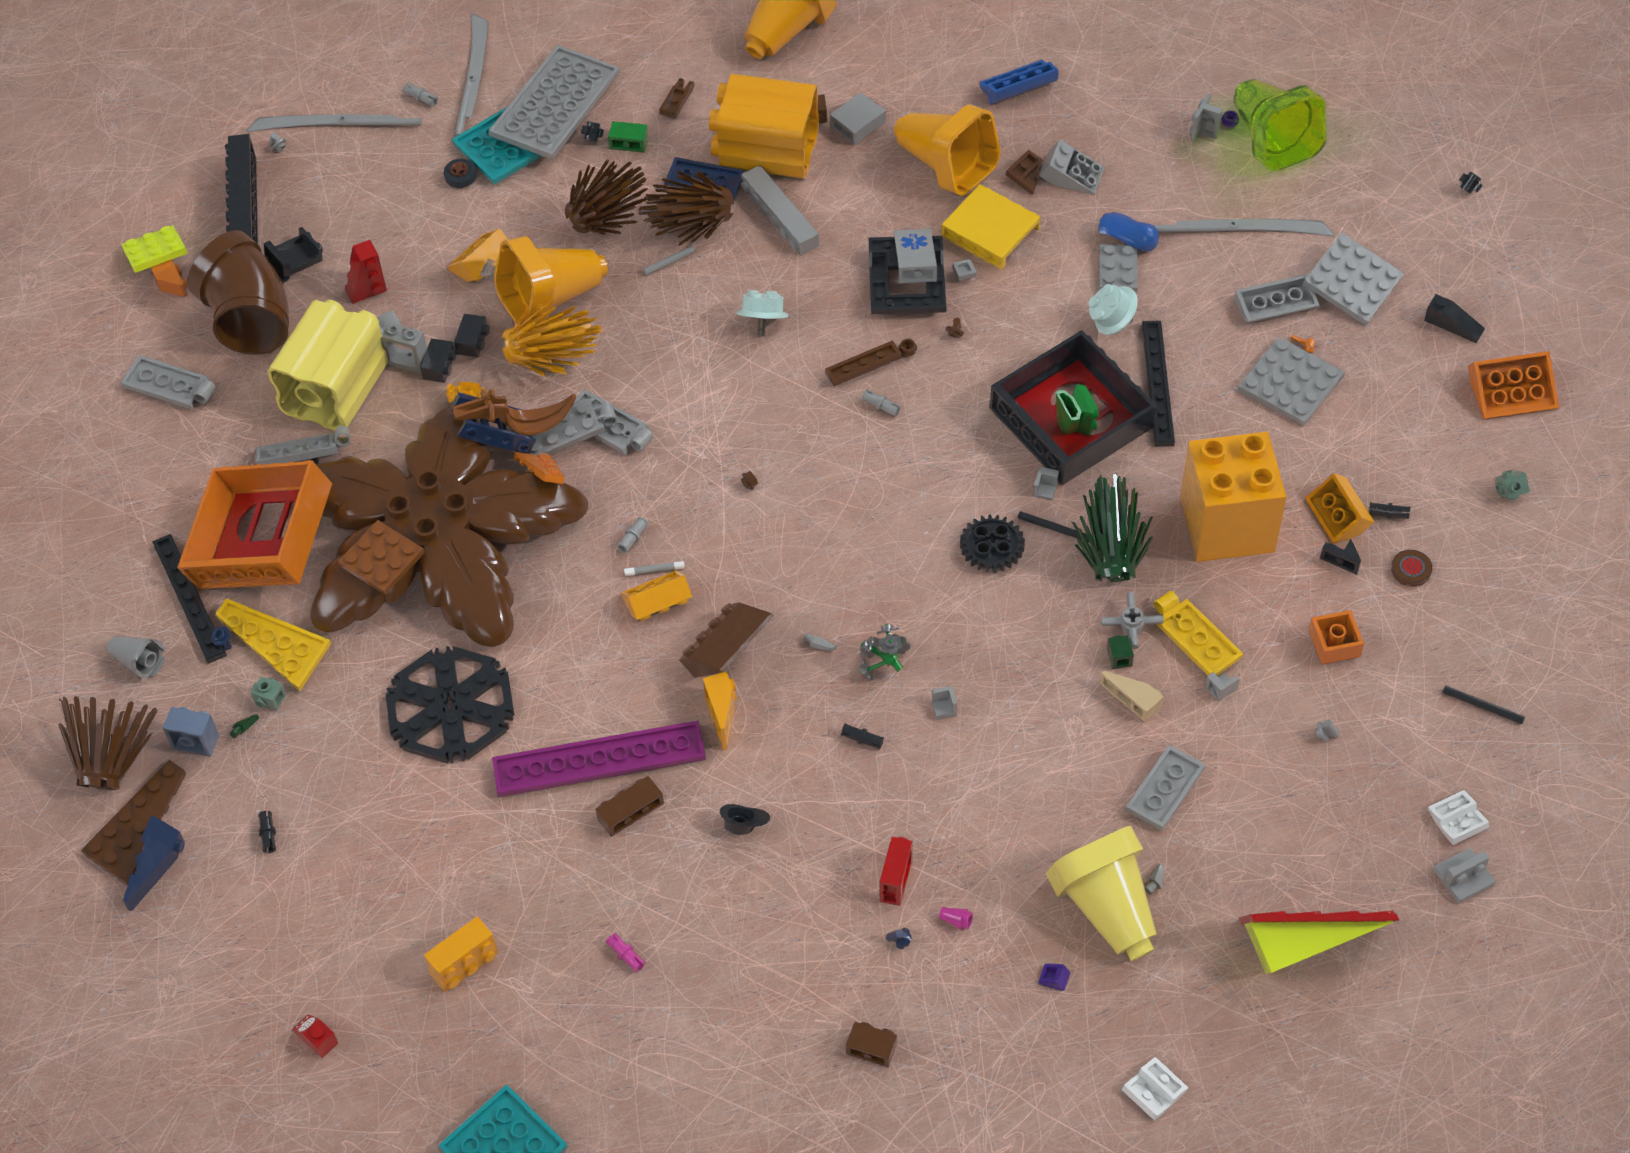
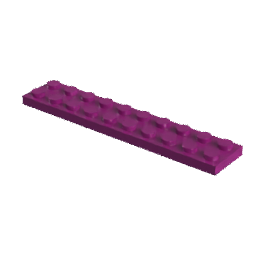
[492,720,706,797]

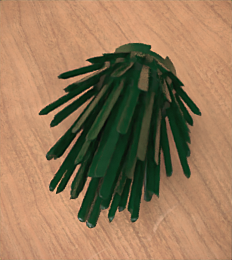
[1071,473,1153,582]

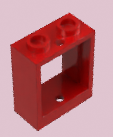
[879,837,913,906]

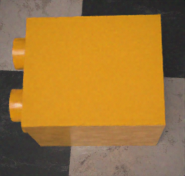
[1180,431,1287,562]

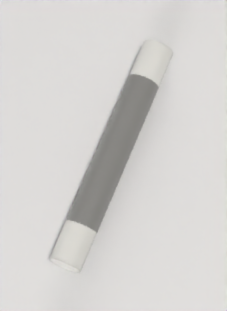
[624,561,685,577]

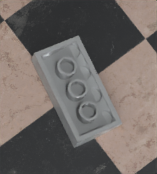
[1234,274,1320,323]

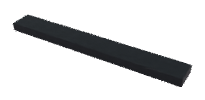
[1142,321,1175,447]
[152,534,227,664]

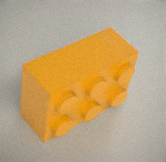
[424,916,498,992]

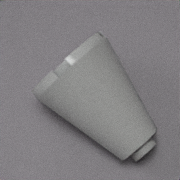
[108,636,165,679]

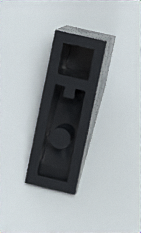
[1424,294,1485,344]

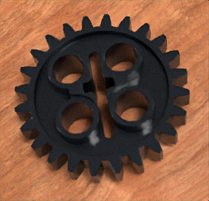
[960,514,1025,573]

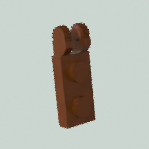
[659,78,695,119]

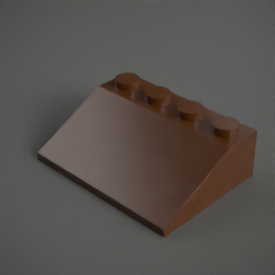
[679,602,774,678]

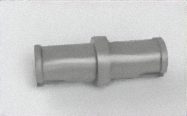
[403,82,438,107]
[862,389,901,417]
[617,517,648,553]

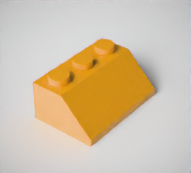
[447,228,508,282]
[1305,473,1375,544]
[621,570,693,621]

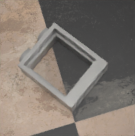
[381,322,427,374]

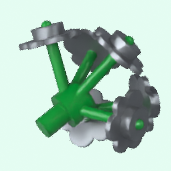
[859,623,911,681]

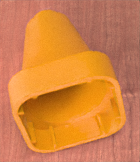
[744,0,837,60]
[894,104,1001,196]
[494,236,608,323]

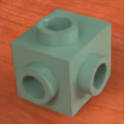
[1495,470,1530,500]
[251,677,286,711]

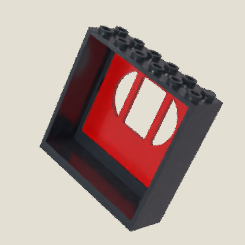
[989,330,1156,485]

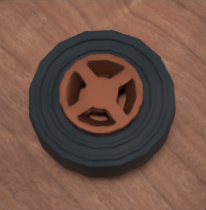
[444,159,476,188]

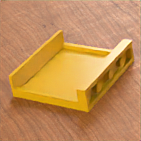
[941,184,1040,270]

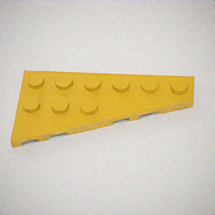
[216,598,331,691]

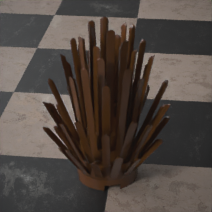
[565,160,648,235]
[638,170,734,246]

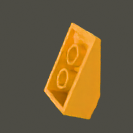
[703,671,737,750]

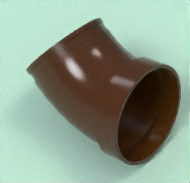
[187,230,289,355]

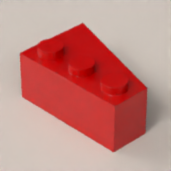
[345,239,387,304]

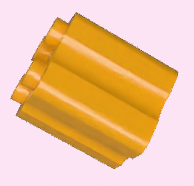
[709,73,819,179]

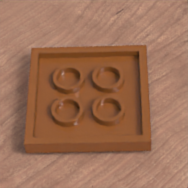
[338,520,425,595]

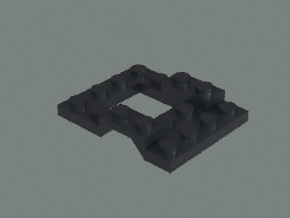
[868,235,947,314]

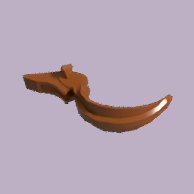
[452,389,576,435]

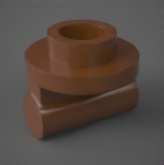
[945,318,964,338]

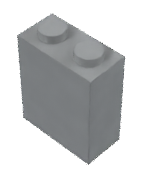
[830,92,886,145]

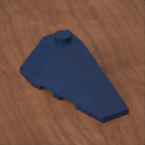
[123,816,185,911]

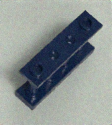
[450,392,536,454]

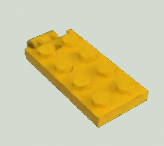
[1153,590,1243,676]

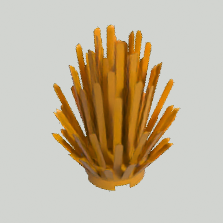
[502,298,602,377]

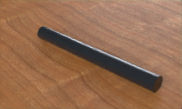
[1018,511,1089,543]
[1442,685,1525,724]

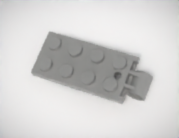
[121,355,216,410]
[573,389,653,455]
[524,397,617,455]
[255,426,350,465]

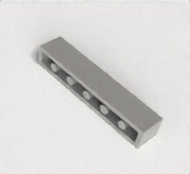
[741,165,819,256]

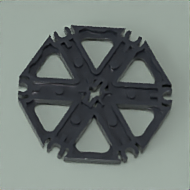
[385,646,515,764]

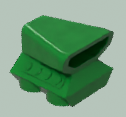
[1056,384,1099,436]

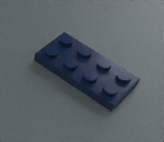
[664,157,744,201]

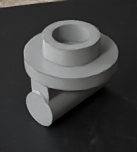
[269,132,286,152]
[1315,720,1340,742]

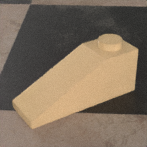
[1100,671,1164,722]

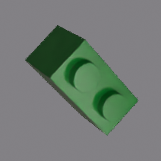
[608,121,649,153]

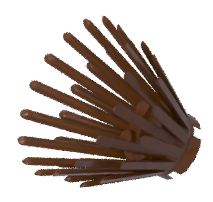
[58,696,158,790]

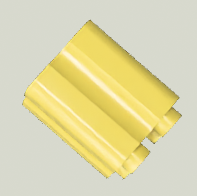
[267,300,388,431]

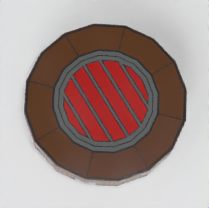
[1391,549,1432,587]

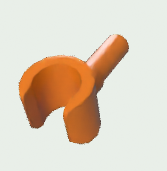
[1291,335,1315,353]

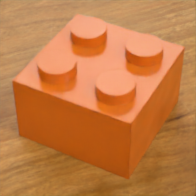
[1309,610,1364,665]

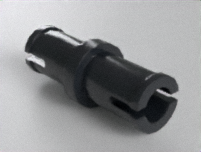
[1369,502,1411,519]
[841,723,884,750]
[258,811,276,853]

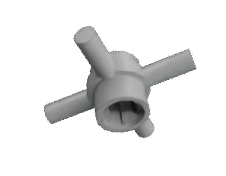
[1101,592,1164,649]

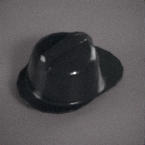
[720,804,770,835]

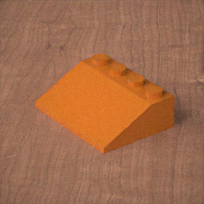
[1468,351,1560,419]

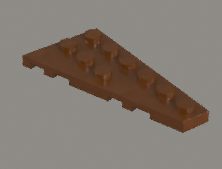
[81,760,186,886]

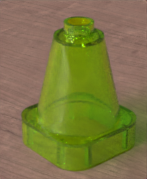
[1233,79,1327,171]

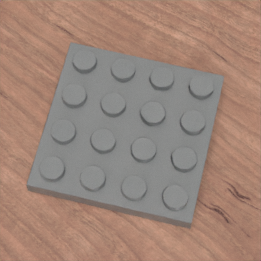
[1303,232,1404,326]
[1238,337,1345,426]

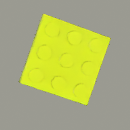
[121,225,188,273]

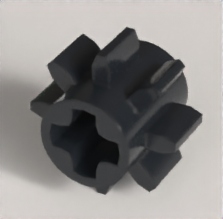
[581,121,604,142]
[1459,171,1483,194]

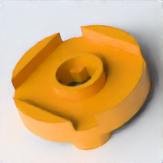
[446,381,485,403]

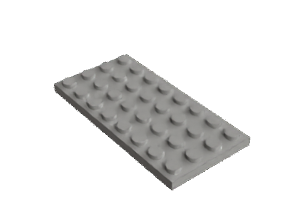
[489,45,620,160]

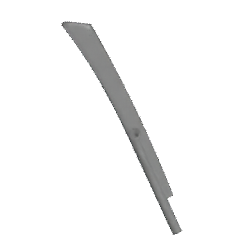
[455,14,488,137]
[246,114,422,132]
[1153,219,1334,236]

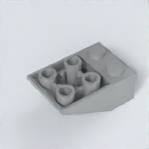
[1039,139,1105,195]

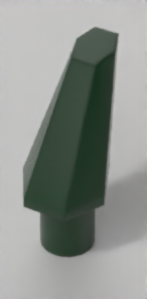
[230,715,259,738]

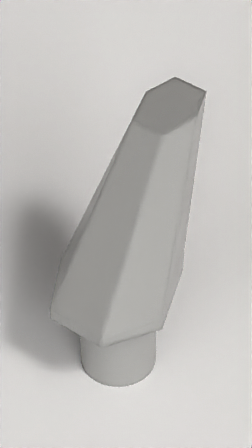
[804,633,837,651]
[1144,863,1164,894]

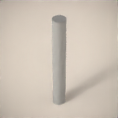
[643,246,694,276]

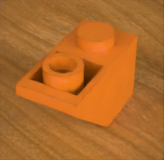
[151,260,188,297]

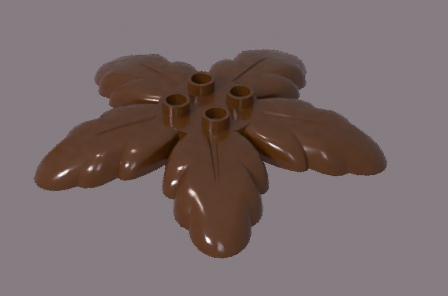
[310,405,588,647]

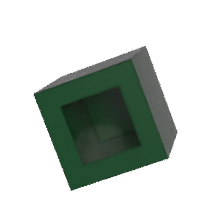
[1107,635,1134,670]

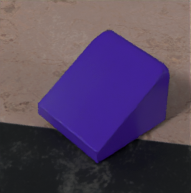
[1038,963,1070,991]

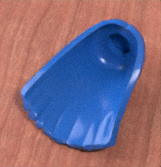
[1099,212,1159,252]

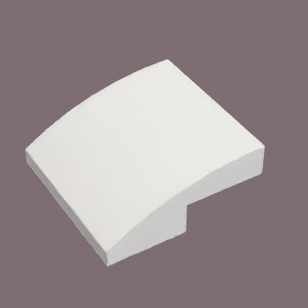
[1428,790,1489,845]
[1122,1057,1188,1121]

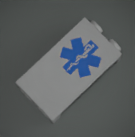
[894,229,937,283]

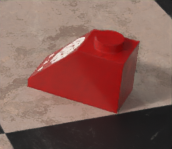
[292,1014,338,1058]

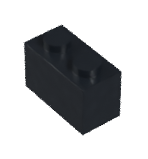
[454,314,490,357]
[420,338,457,383]

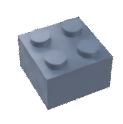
[162,707,219,757]

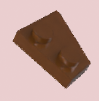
[1005,150,1043,195]

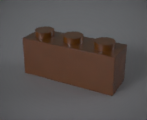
[595,776,664,837]

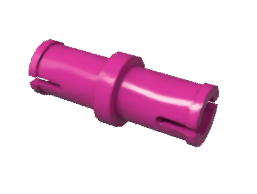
[606,933,646,972]

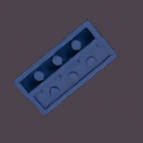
[979,59,1059,104]

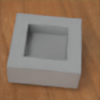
[953,259,976,282]

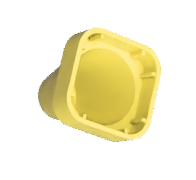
[1046,826,1157,962]

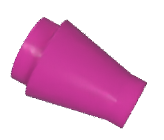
[939,907,973,930]

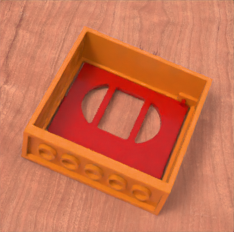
[177,460,332,589]

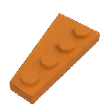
[513,452,565,484]

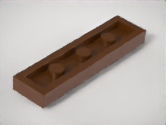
[825,340,902,386]

